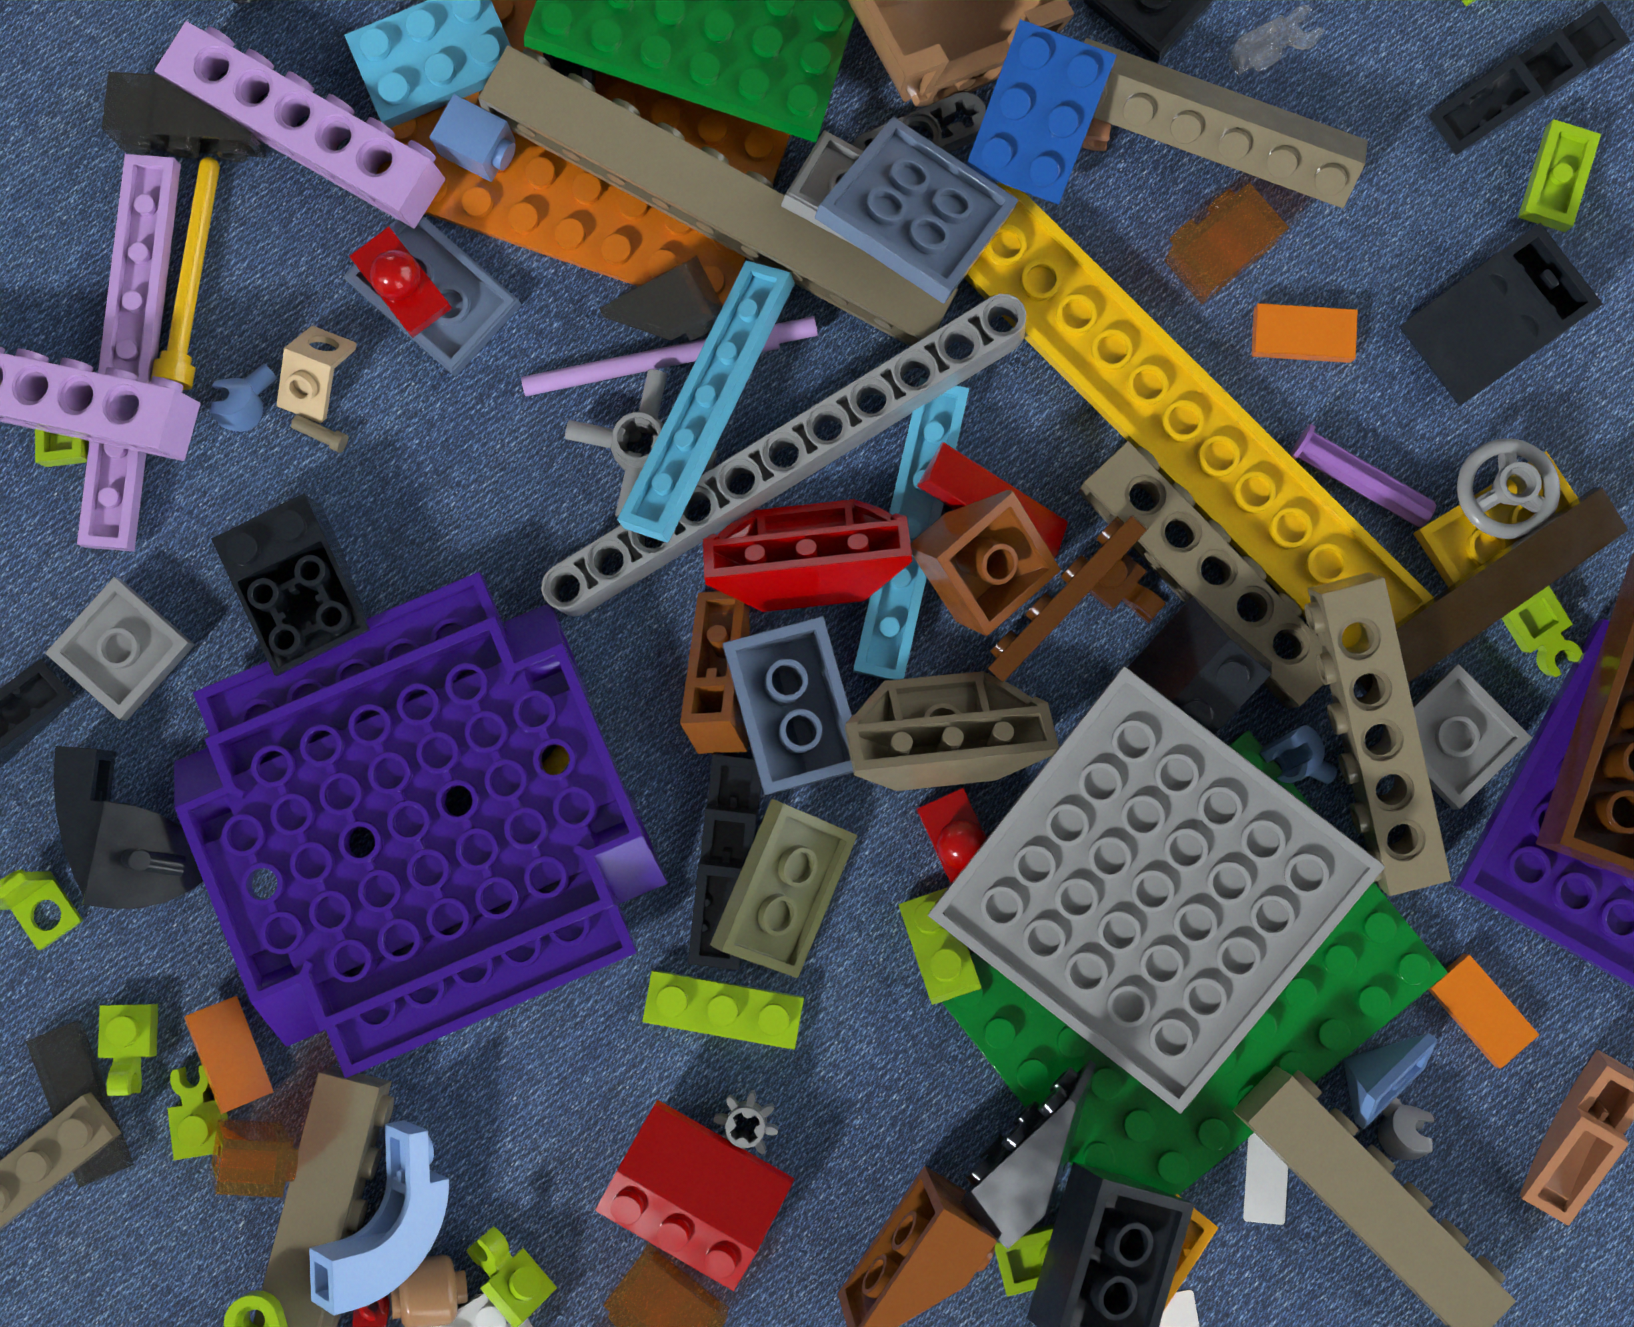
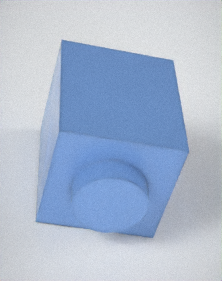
[429,94,516,182]

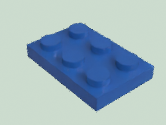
[966,19,1117,205]

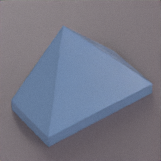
[1343,1033,1438,1129]

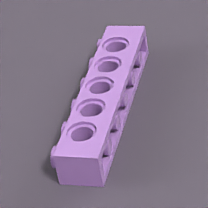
[154,21,446,229]
[0,347,201,461]

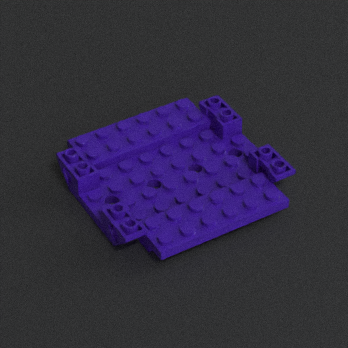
[174,572,668,1078]

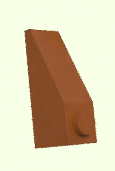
[680,591,750,754]

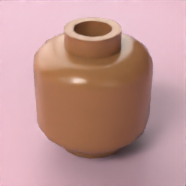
[390,1254,468,1327]

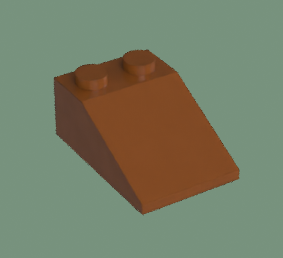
[838,1165,997,1327]

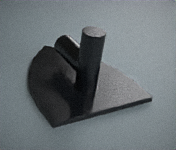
[82,801,203,909]

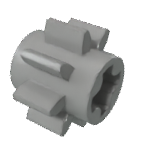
[714,1090,779,1154]

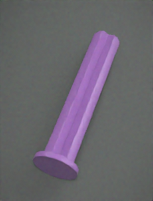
[1290,424,1437,527]

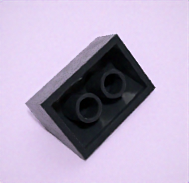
[1127,595,1272,735]
[1027,1162,1195,1327]

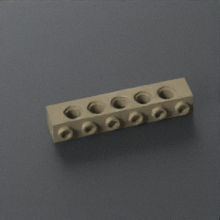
[1078,441,1324,710]
[1305,572,1451,896]

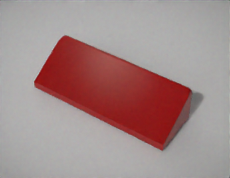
[917,442,1068,559]

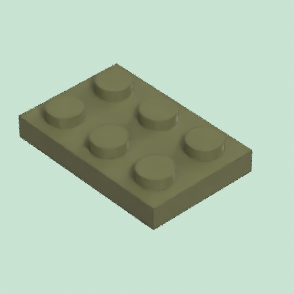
[710,799,857,978]

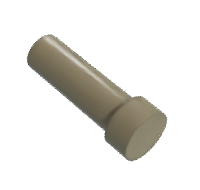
[291,415,349,453]

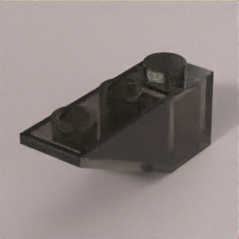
[102,71,266,162]

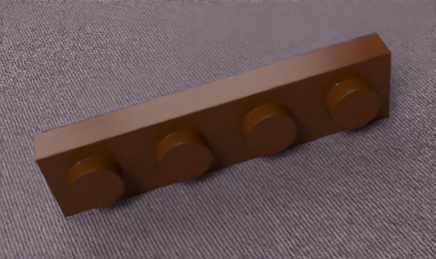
[988,515,1148,682]

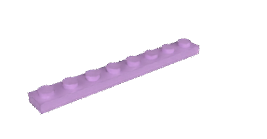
[77,154,181,552]

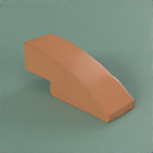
[1520,1049,1634,1226]

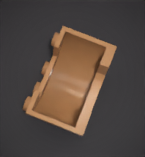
[848,0,1075,107]

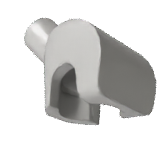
[1378,1097,1434,1160]

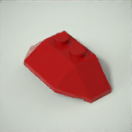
[703,499,912,612]

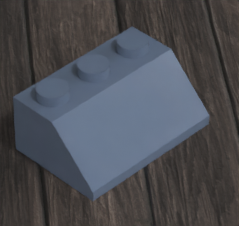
[722,617,853,795]

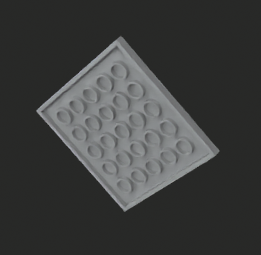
[928,665,1385,1114]

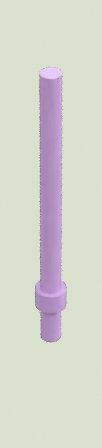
[521,316,818,396]

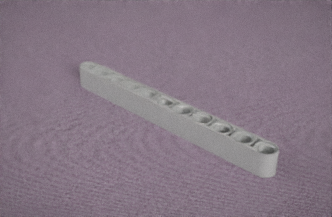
[541,294,1026,616]

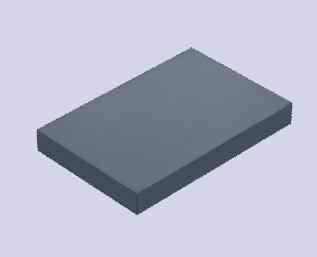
[343,216,522,377]

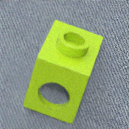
[0,869,83,950]

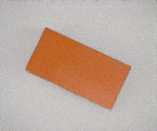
[1251,303,1358,363]
[1428,953,1539,1069]
[184,996,274,1114]

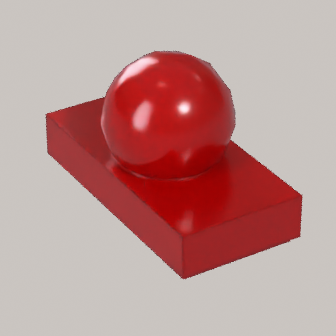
[349,226,452,338]
[916,788,987,884]

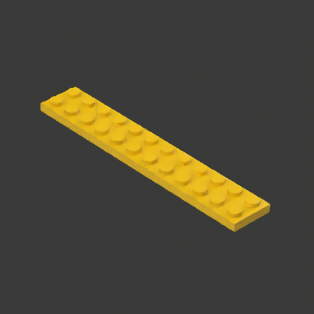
[964,183,1434,648]

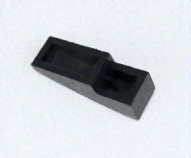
[53,746,130,897]

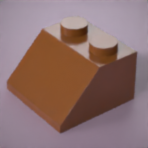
[910,490,1061,636]

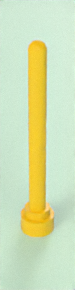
[151,157,220,390]

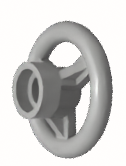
[1457,438,1560,539]

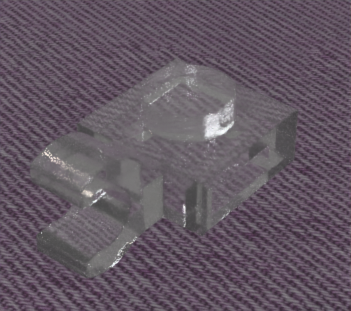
[1228,5,1324,75]

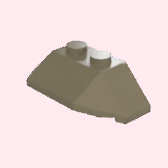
[845,671,1059,791]

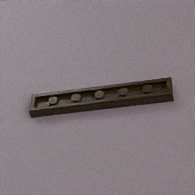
[1355,487,1628,695]

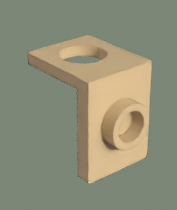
[277,326,357,423]

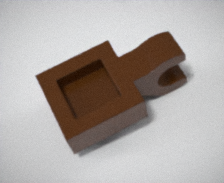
[1089,545,1166,624]

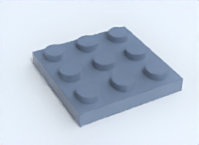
[814,117,1018,304]

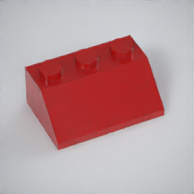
[595,1099,795,1291]

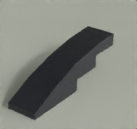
[1428,1,1631,157]
[0,659,75,768]
[688,752,762,970]

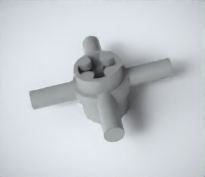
[565,369,717,517]

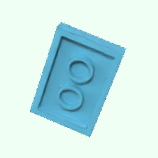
[344,0,511,128]

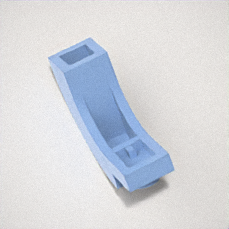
[309,1120,449,1316]

